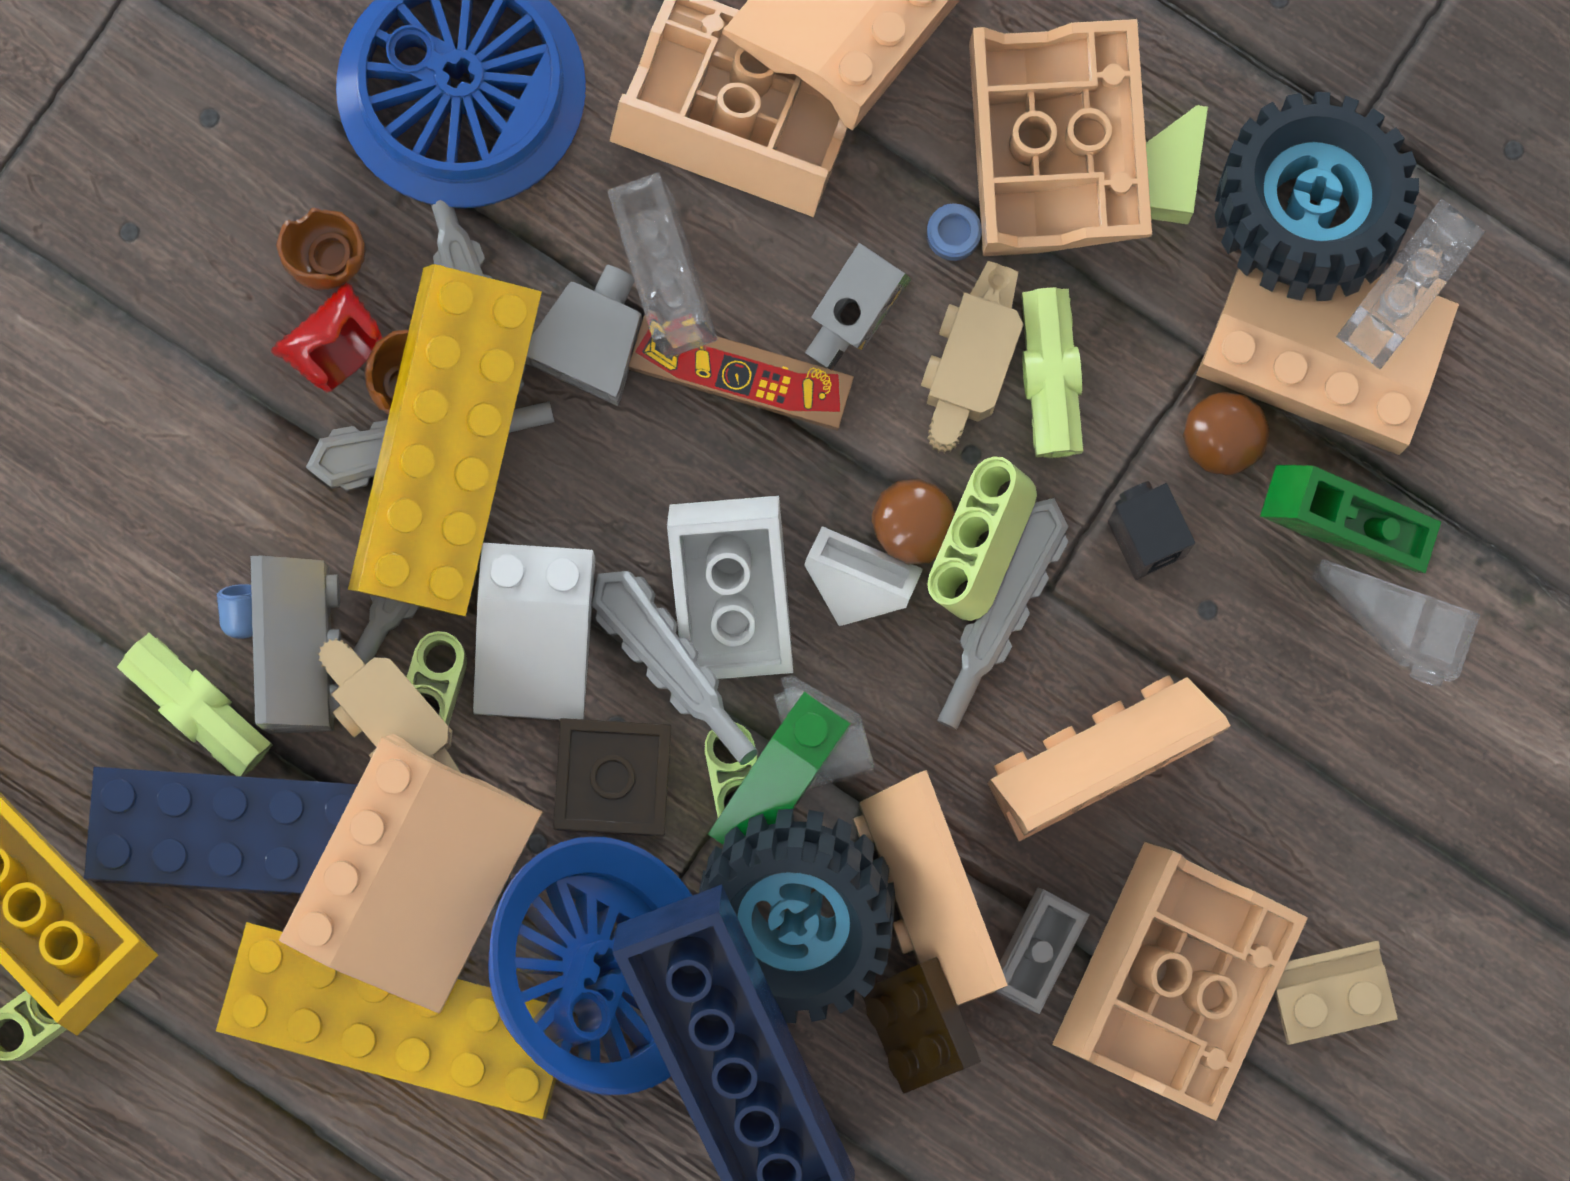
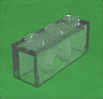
[607,172,718,358]
[1336,198,1486,370]

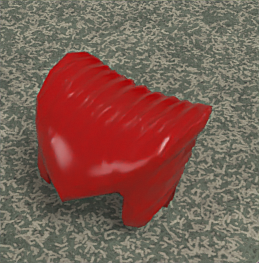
[271,282,383,392]

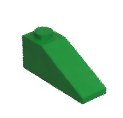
[1260,465,1441,573]
[708,692,850,845]

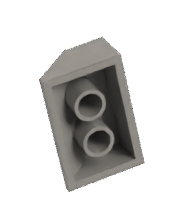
[250,556,341,734]

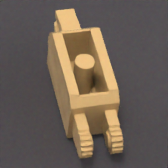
[921,261,1023,454]
[318,638,461,773]

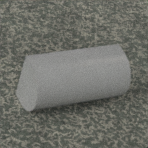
[994,888,1090,1014]

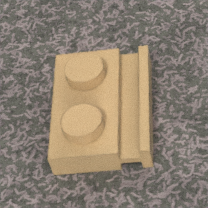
[1270,941,1398,1045]

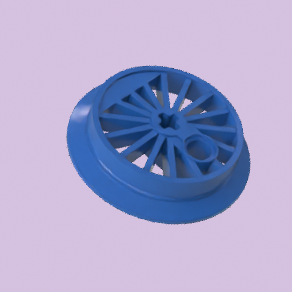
[336,0,586,208]
[488,837,693,1095]

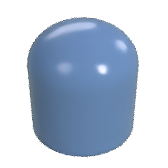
[217,584,253,639]

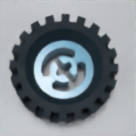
[1214,92,1419,302]
[699,809,895,1023]

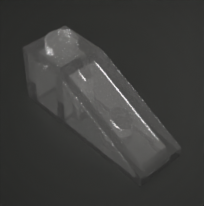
[1312,559,1480,687]

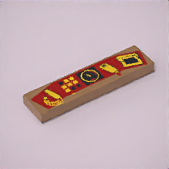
[629,315,854,431]

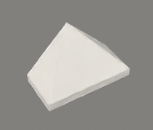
[804,527,923,626]

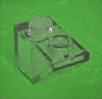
[773,676,875,790]

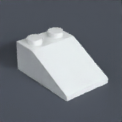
[667,496,793,679]
[473,543,595,720]

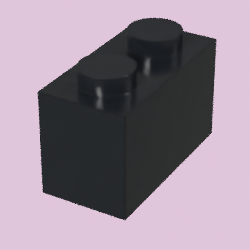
[1107,481,1195,580]

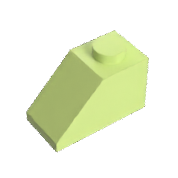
[1146,105,1208,224]

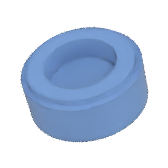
[927,204,982,261]

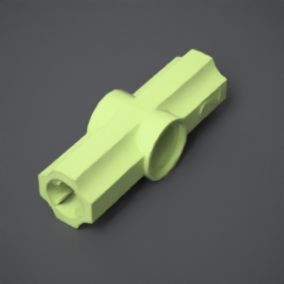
[1021,287,1083,458]
[117,633,273,777]

